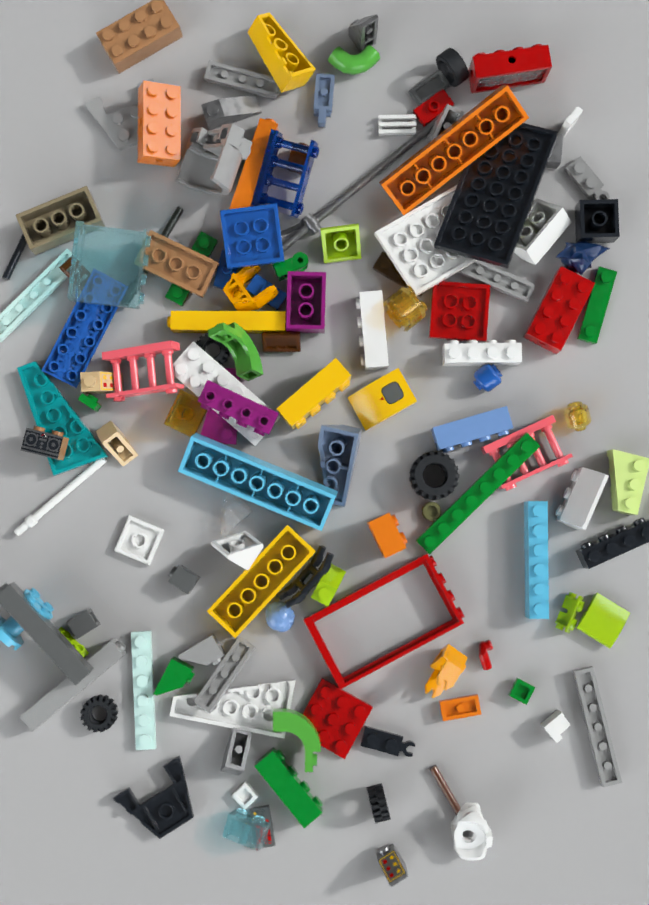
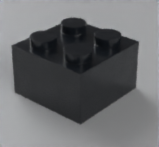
[575,199,620,243]

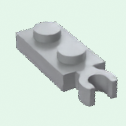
[564,156,610,200]

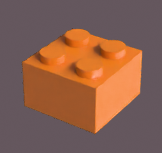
[367,512,408,558]

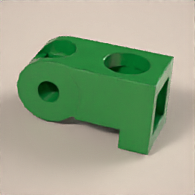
[272,252,308,282]

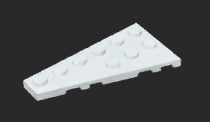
[170,679,296,738]

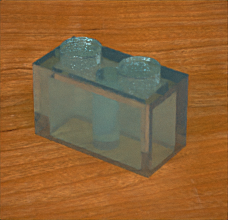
[222,809,271,851]

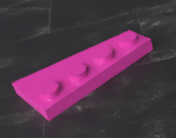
[201,368,240,445]

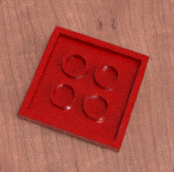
[429,281,490,342]
[302,678,373,759]

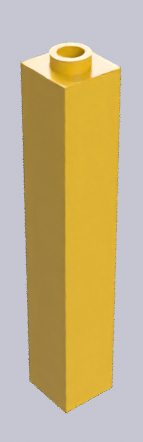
[167,311,286,334]

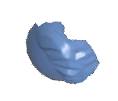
[265,601,295,632]

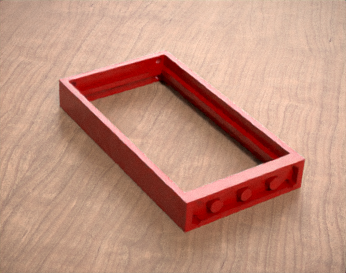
[303,553,465,690]

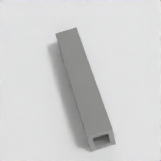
[20,639,127,732]

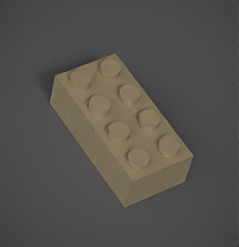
[15,186,105,255]

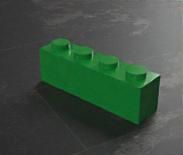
[254,747,323,828]

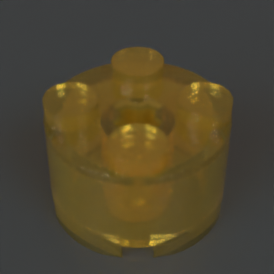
[383,286,428,332]

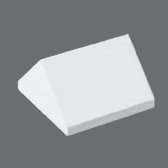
[211,531,263,570]

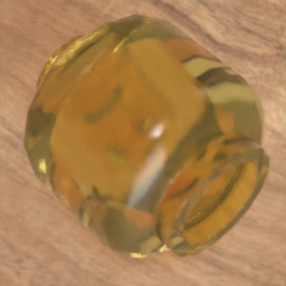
[564,401,591,431]

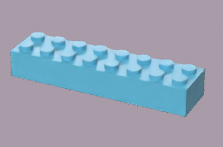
[178,433,338,531]

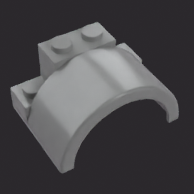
[175,123,252,196]

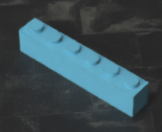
[524,501,549,619]

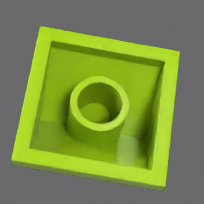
[320,223,362,263]

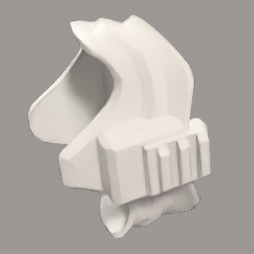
[451,802,493,861]

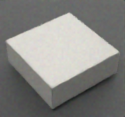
[231,781,259,810]

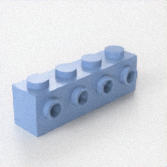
[431,406,513,453]

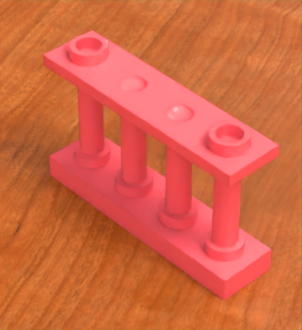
[102,340,184,402]
[481,415,573,491]

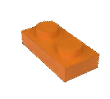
[439,694,482,721]

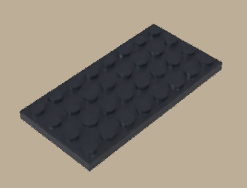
[434,123,558,269]

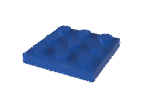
[220,203,285,269]

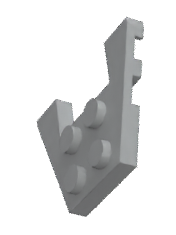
[84,78,154,151]

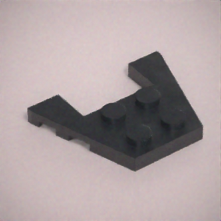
[113,756,194,839]

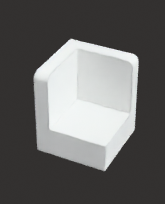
[540,709,570,743]

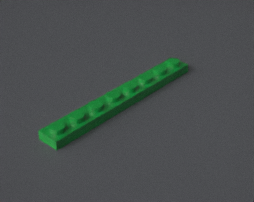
[416,432,540,554]

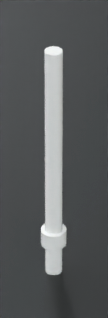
[14,458,107,536]

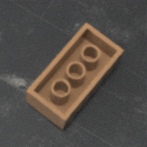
[96,0,183,74]

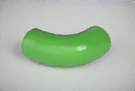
[328,45,380,75]

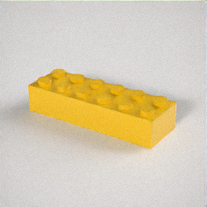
[207,525,316,638]

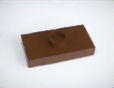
[262,332,301,352]

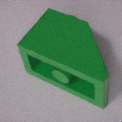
[153,656,195,696]

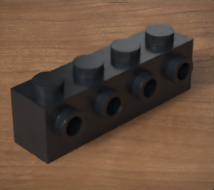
[576,517,649,569]

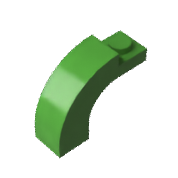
[208,322,263,381]
[273,708,321,772]

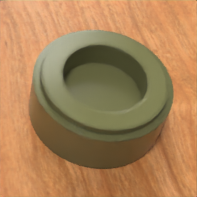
[422,502,441,521]

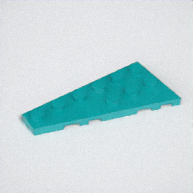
[17,361,109,476]

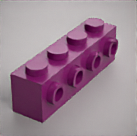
[198,380,279,436]

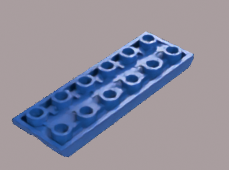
[41,269,128,388]

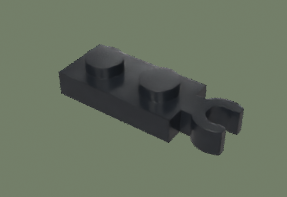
[360,725,416,757]

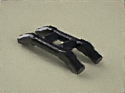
[277,545,334,609]

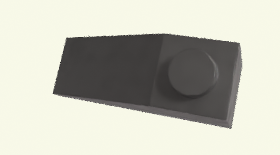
[349,14,379,52]
[201,95,262,131]

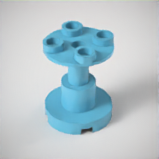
[0,588,54,650]

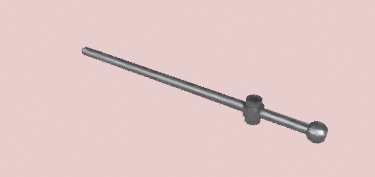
[282,115,439,252]

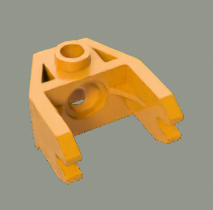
[223,265,279,311]
[425,644,468,698]

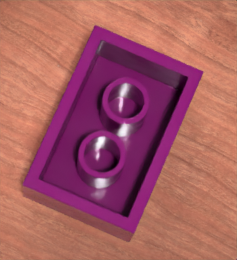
[286,271,326,334]

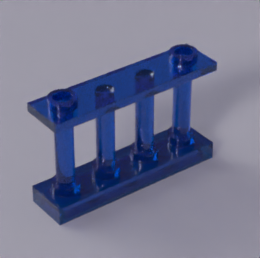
[251,129,320,218]

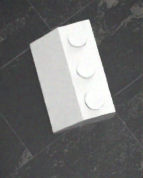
[514,198,572,265]
[555,467,609,530]

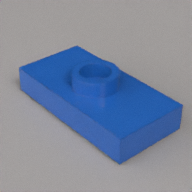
[213,249,238,289]
[246,274,287,311]

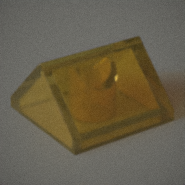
[164,389,207,437]

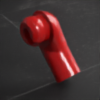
[479,640,493,670]

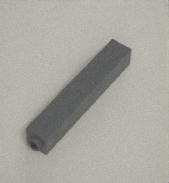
[0,582,94,686]

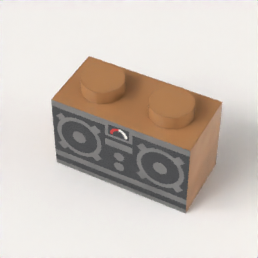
[21,426,69,460]

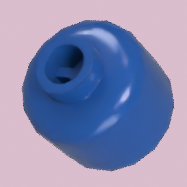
[473,364,503,392]

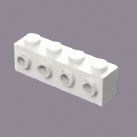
[442,340,522,366]

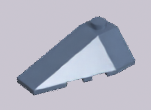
[318,425,362,507]

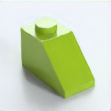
[311,563,346,607]

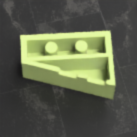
[607,449,649,515]

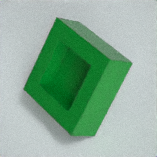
[78,393,102,412]
[508,678,535,705]

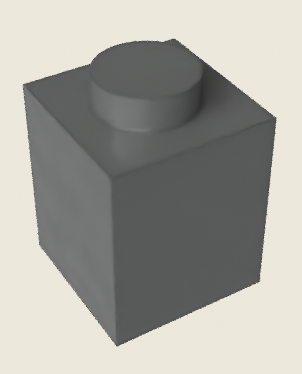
[168,565,200,594]
[67,608,101,639]

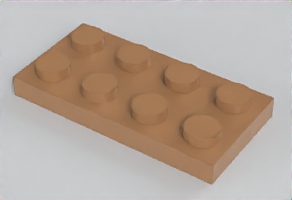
[134,230,219,298]

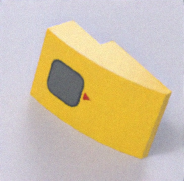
[347,368,417,431]

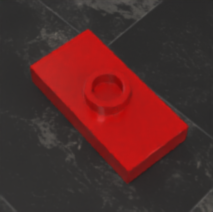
[413,89,454,127]

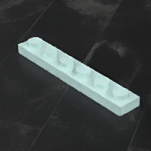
[0,249,82,342]
[131,631,157,750]

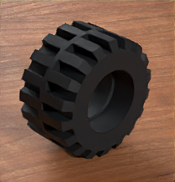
[409,451,460,500]

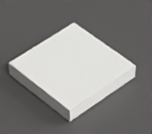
[114,515,165,565]

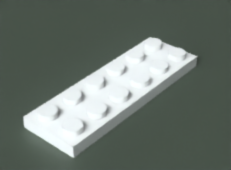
[173,341,281,446]

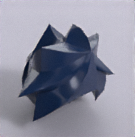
[556,241,610,276]

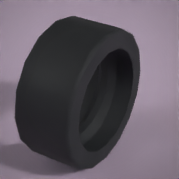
[436,48,469,87]

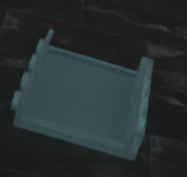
[67,221,151,309]

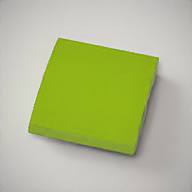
[576,592,630,649]

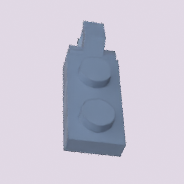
[313,73,335,128]

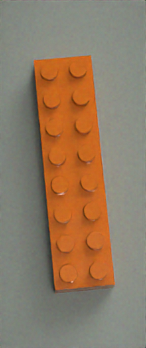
[379,85,529,215]

